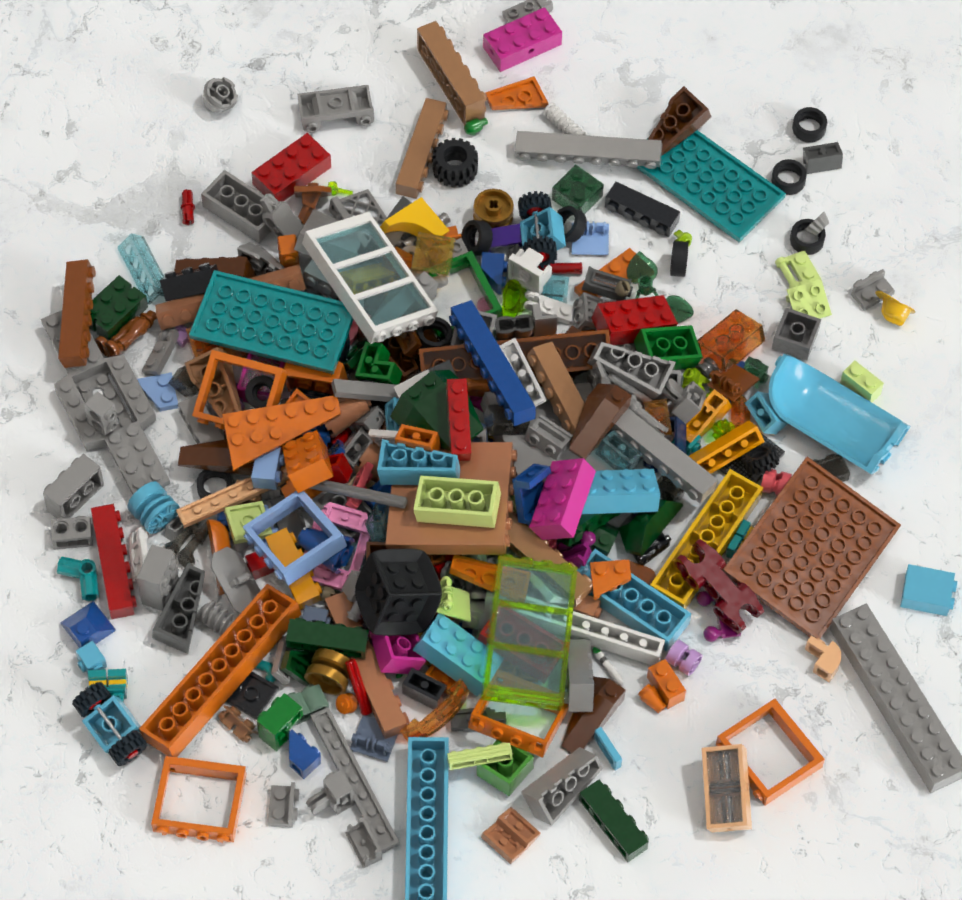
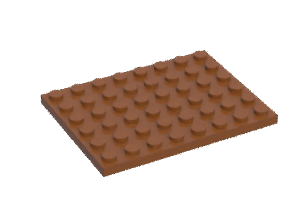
[722,456,901,639]

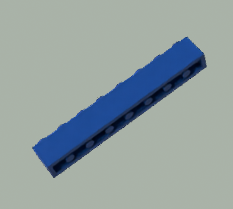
[449,300,536,426]

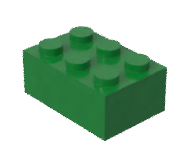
[634,325,703,370]

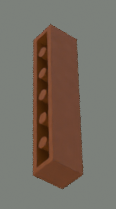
[58,259,96,368]

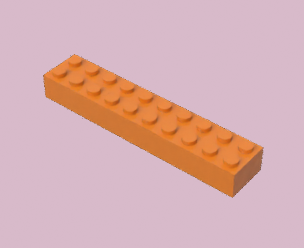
[139,584,301,757]

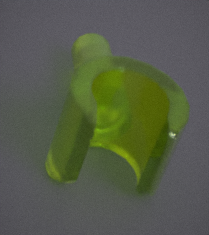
[328,181,353,196]

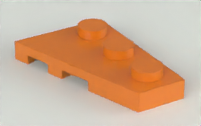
[485,76,549,110]

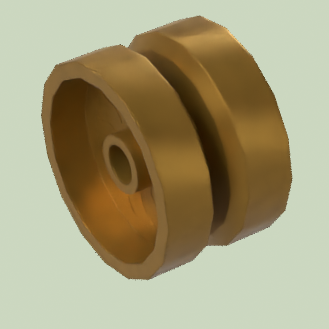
[473,188,514,229]
[304,648,350,696]

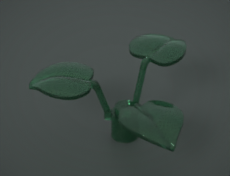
[627,251,694,323]

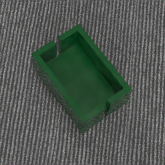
[89,275,148,340]

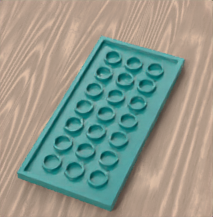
[636,130,786,243]
[189,270,354,374]

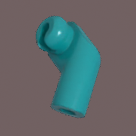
[255,660,276,682]

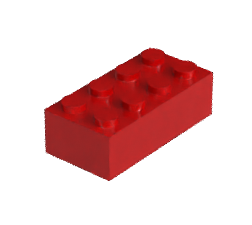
[251,133,332,201]
[591,295,678,345]

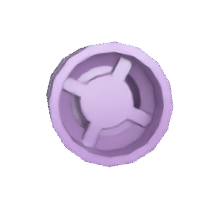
[665,639,703,676]

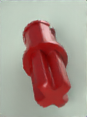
[180,189,195,225]

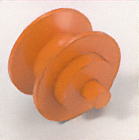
[336,693,358,714]

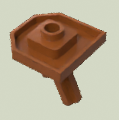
[294,183,332,225]

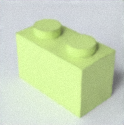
[840,360,884,402]

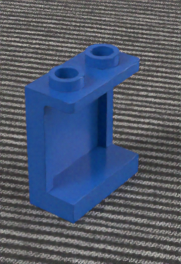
[513,464,551,526]

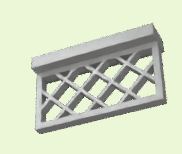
[329,189,401,255]

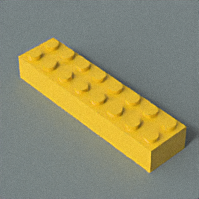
[650,469,763,609]

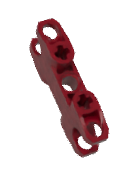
[674,539,765,634]

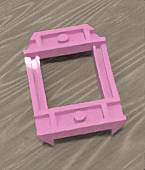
[304,502,371,591]

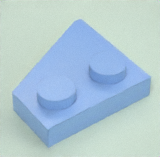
[137,372,178,412]

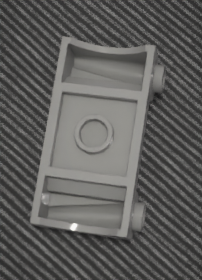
[297,85,374,133]

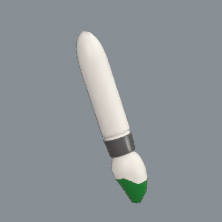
[593,647,623,685]

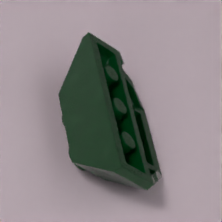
[618,499,683,556]

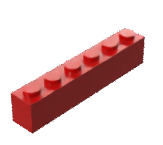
[91,504,137,619]

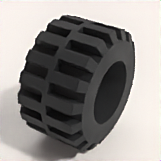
[433,138,478,188]

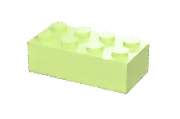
[413,476,501,528]

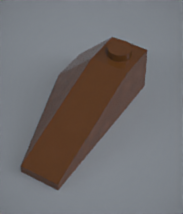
[569,383,632,460]
[178,439,254,476]
[561,676,626,754]

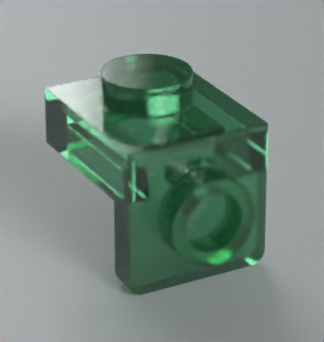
[744,356,769,389]

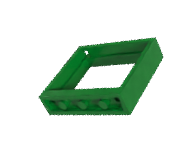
[423,251,503,341]

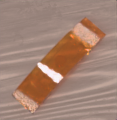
[400,678,470,743]

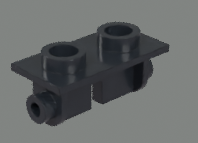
[632,532,671,566]

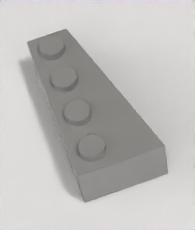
[562,639,594,712]
[521,747,603,826]

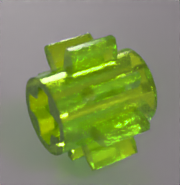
[711,418,735,440]

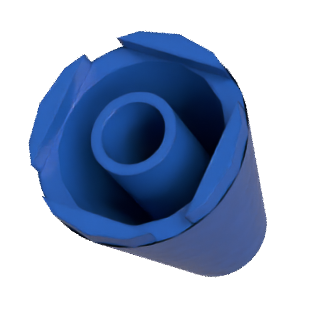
[298,528,355,574]

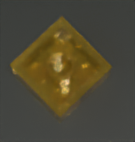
[412,232,456,277]

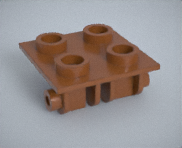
[707,363,760,402]

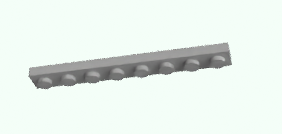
[310,707,400,853]

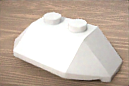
[500,338,547,407]

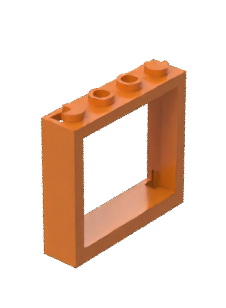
[192,350,288,430]
[468,670,568,758]
[716,698,825,806]
[151,756,247,843]

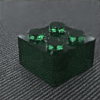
[552,164,604,214]

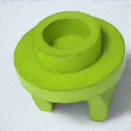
[673,230,692,247]

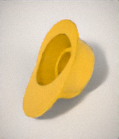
[875,291,916,326]

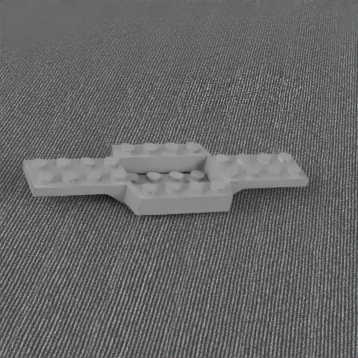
[41,310,170,495]

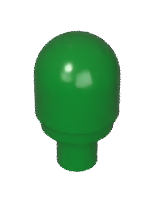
[464,118,488,135]

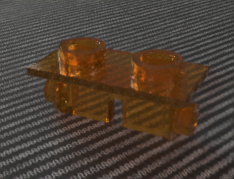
[731,396,750,430]

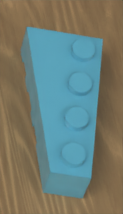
[377,439,461,485]

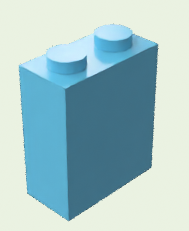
[900,564,957,616]

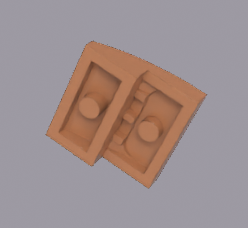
[481,807,541,864]

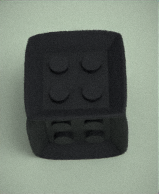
[355,549,442,636]

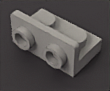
[851,269,895,311]
[573,292,603,330]
[268,782,299,828]

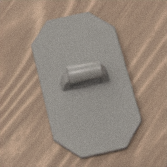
[211,547,261,614]

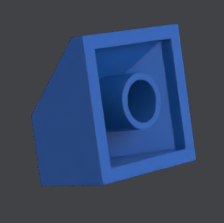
[60,601,116,648]

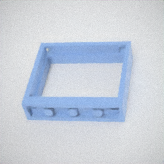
[243,491,347,586]

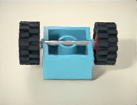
[518,191,566,268]
[72,682,148,766]

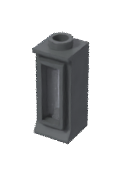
[582,266,633,301]

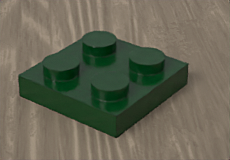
[341,340,376,371]

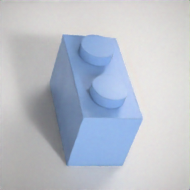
[251,447,285,490]

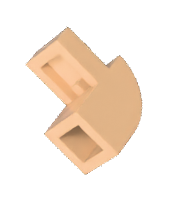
[805,635,841,683]

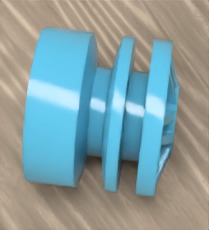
[127,481,180,534]

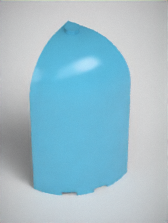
[769,354,911,474]

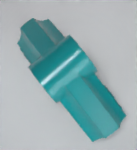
[57,556,99,602]

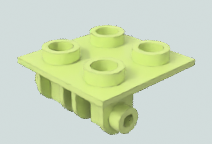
[786,280,832,319]
[436,576,471,622]

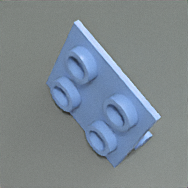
[572,221,609,255]

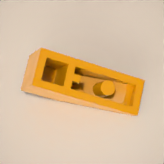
[686,389,732,443]

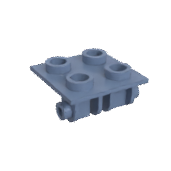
[350,715,398,762]

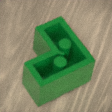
[355,342,403,385]
[257,693,303,752]

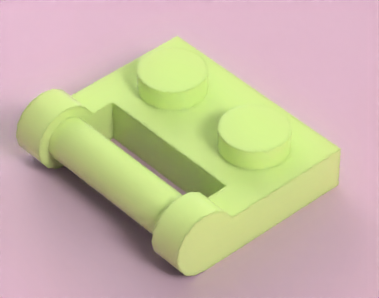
[775,251,821,288]

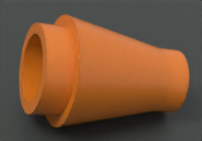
[638,683,667,714]

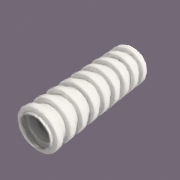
[543,103,586,135]

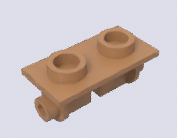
[218,705,258,743]

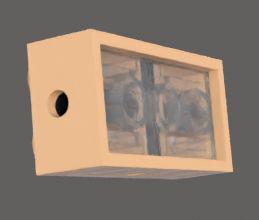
[702,744,752,833]

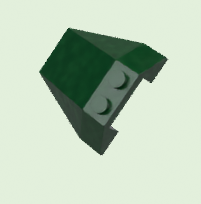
[390,370,484,452]

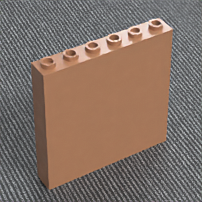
[385,442,517,555]

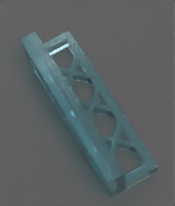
[117,233,164,305]

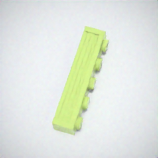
[447,742,512,770]

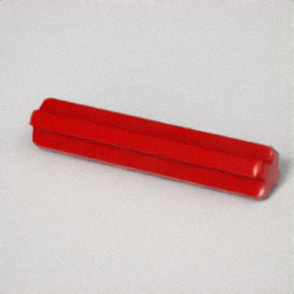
[345,659,372,716]

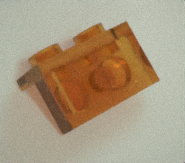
[644,399,672,436]

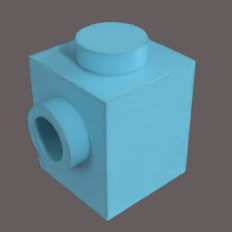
[76,641,107,674]

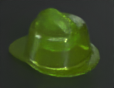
[502,279,529,318]

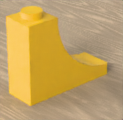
[380,197,450,247]

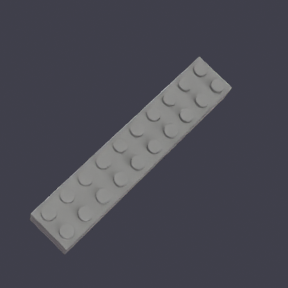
[830,603,962,793]

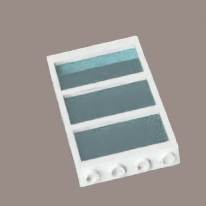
[302,212,438,344]

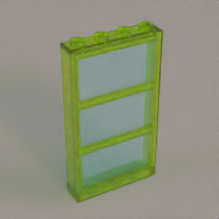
[480,554,578,711]

